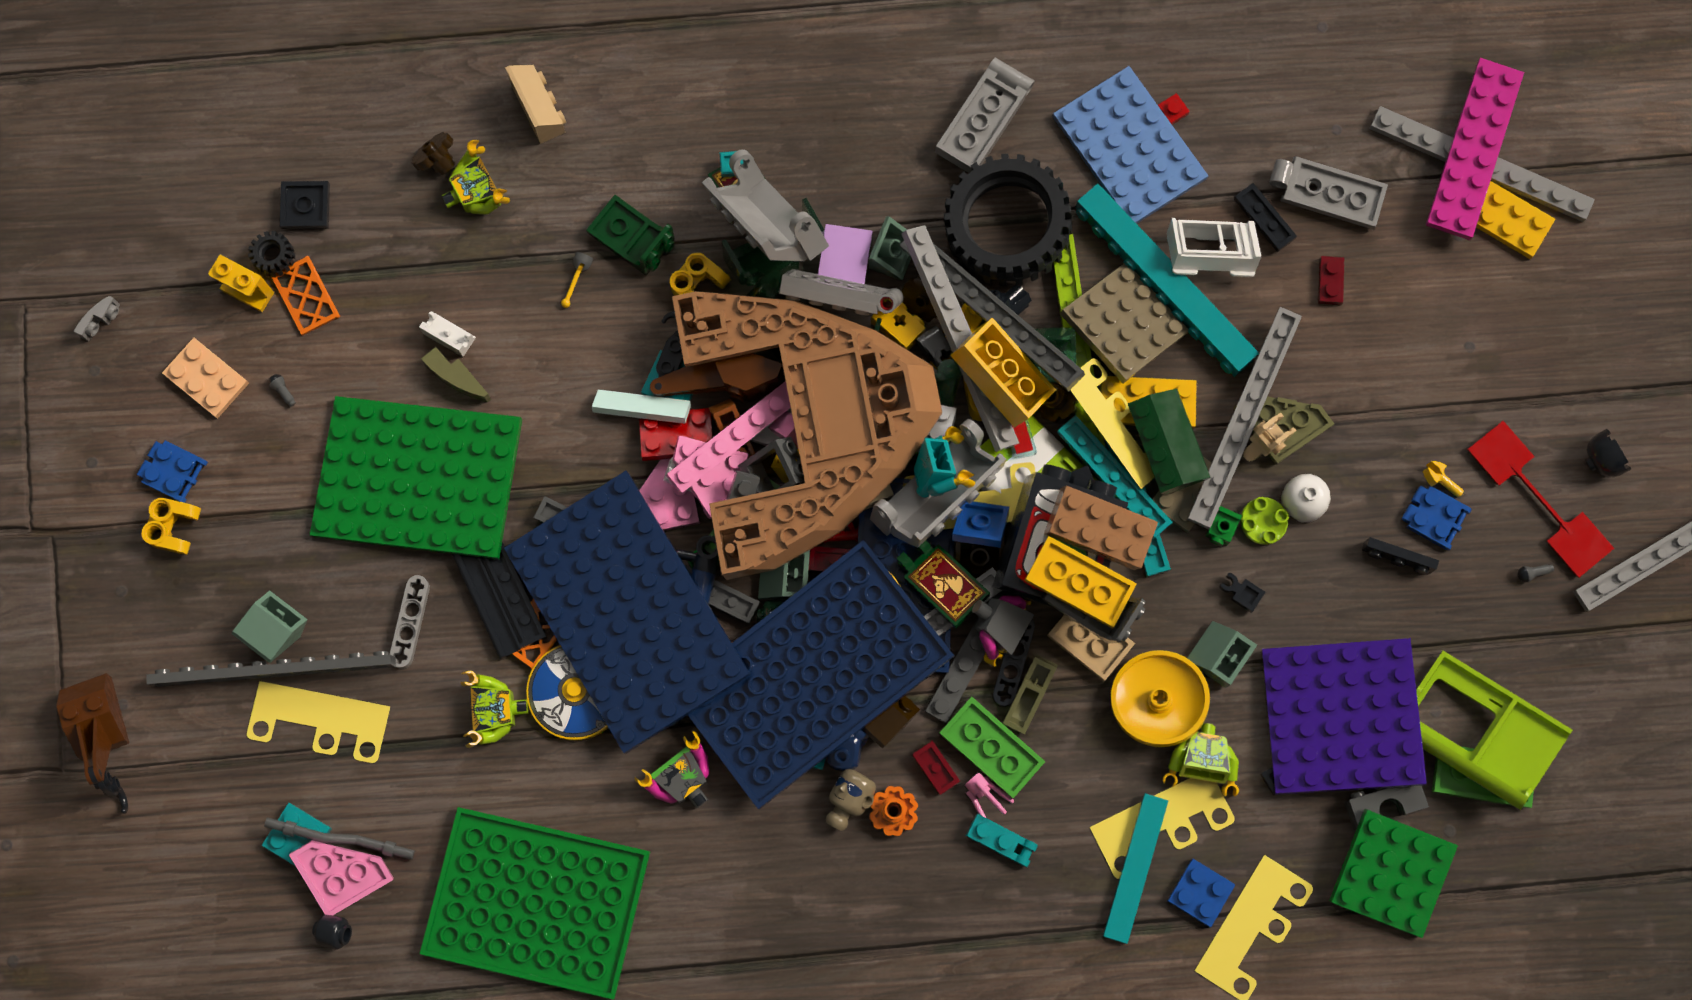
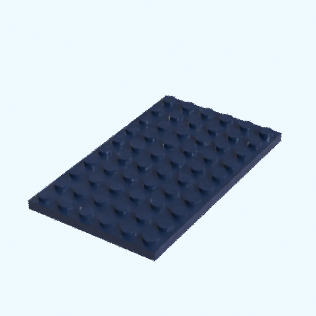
[504,471,751,754]
[688,540,954,810]

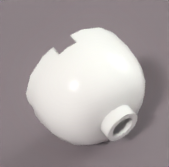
[1281,474,1331,523]

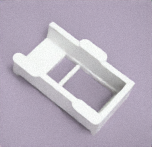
[1166,218,1261,277]

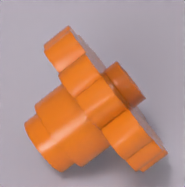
[869,786,918,837]

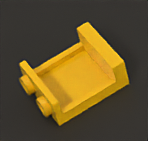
[208,255,274,312]

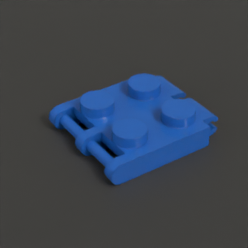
[137,440,208,503]
[1401,486,1472,551]

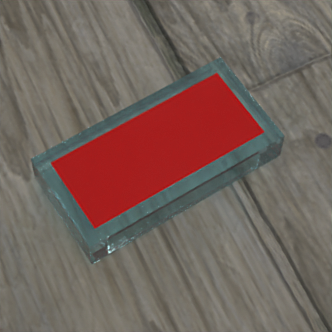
[1009,419,1037,460]

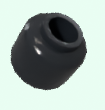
[312,915,352,950]

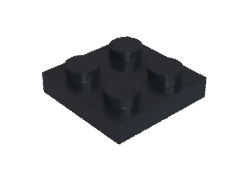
[280,181,330,229]

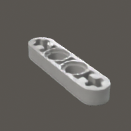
[390,575,430,669]

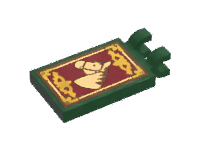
[897,540,990,629]

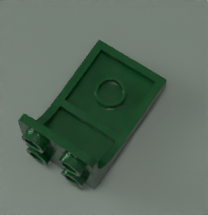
[586,195,675,276]

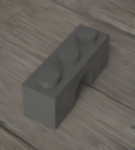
[1344,786,1429,830]

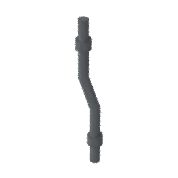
[264,817,415,860]

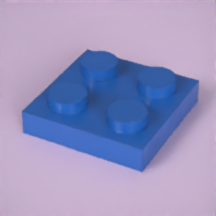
[952,502,1009,548]
[1167,858,1236,928]

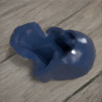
[827,730,869,771]

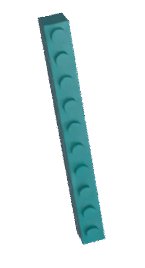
[1075,184,1259,377]

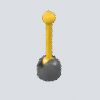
[561,252,593,308]

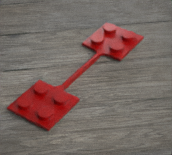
[1467,421,1615,578]

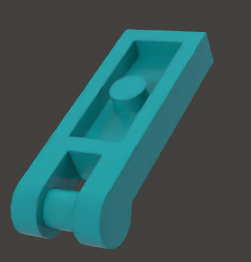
[965,814,1038,868]

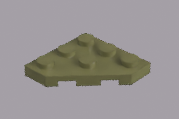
[1234,397,1334,465]

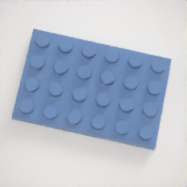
[1052,66,1208,224]

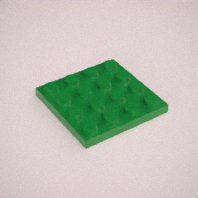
[1329,809,1458,938]

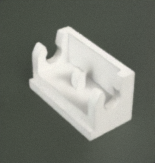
[419,311,476,357]

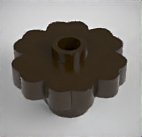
[411,132,455,175]
[901,275,938,322]
[1037,376,1079,423]

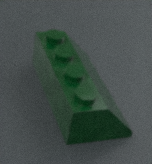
[1128,389,1211,495]

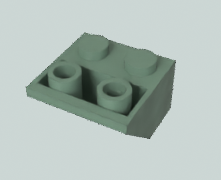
[758,550,810,601]
[232,590,308,663]
[1187,621,1257,688]

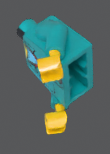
[914,426,975,498]

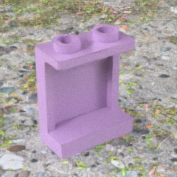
[818,224,872,284]

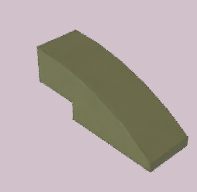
[421,347,491,403]
[1003,654,1058,734]

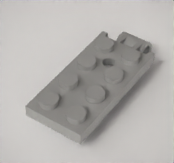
[1269,157,1388,230]

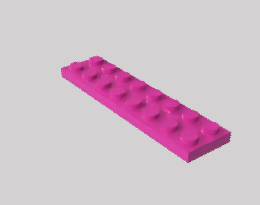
[1426,58,1524,240]

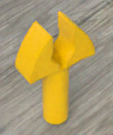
[1423,461,1464,497]

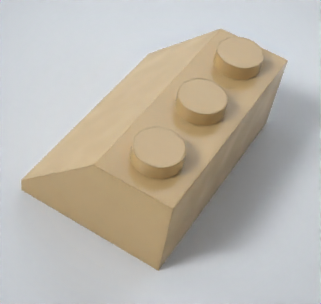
[505,65,567,144]

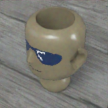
[826,769,876,831]

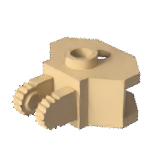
[1243,413,1297,462]

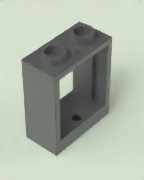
[738,437,805,494]

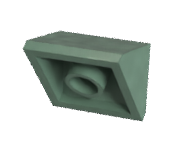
[868,216,911,280]

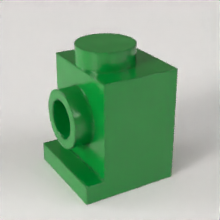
[1205,506,1242,546]

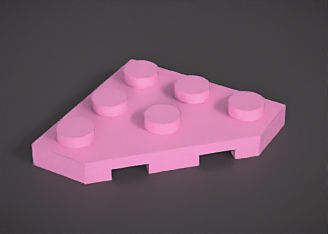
[672,436,748,519]
[639,459,700,531]
[289,840,394,915]

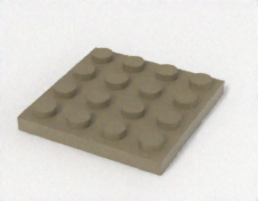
[1060,263,1188,384]

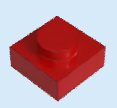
[1158,93,1190,125]

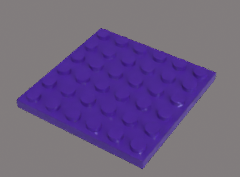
[1262,638,1427,795]

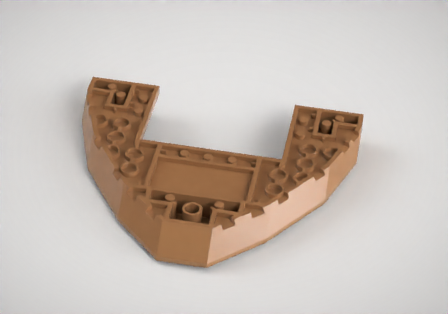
[672,291,942,580]

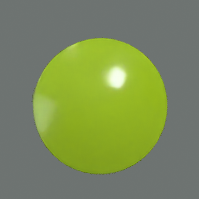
[1241,497,1289,545]

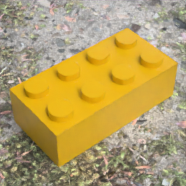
[950,318,1056,427]

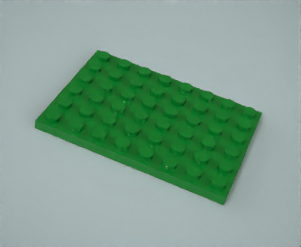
[310,396,523,559]
[420,807,651,1000]

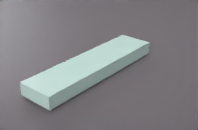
[592,390,691,424]

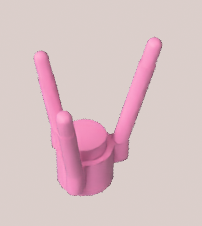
[965,773,1014,818]

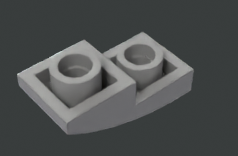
[73,296,120,341]

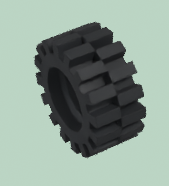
[248,231,295,277]

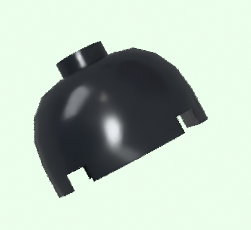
[1585,429,1631,478]

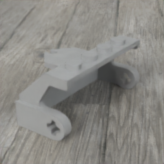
[702,149,829,261]
[870,419,1007,548]

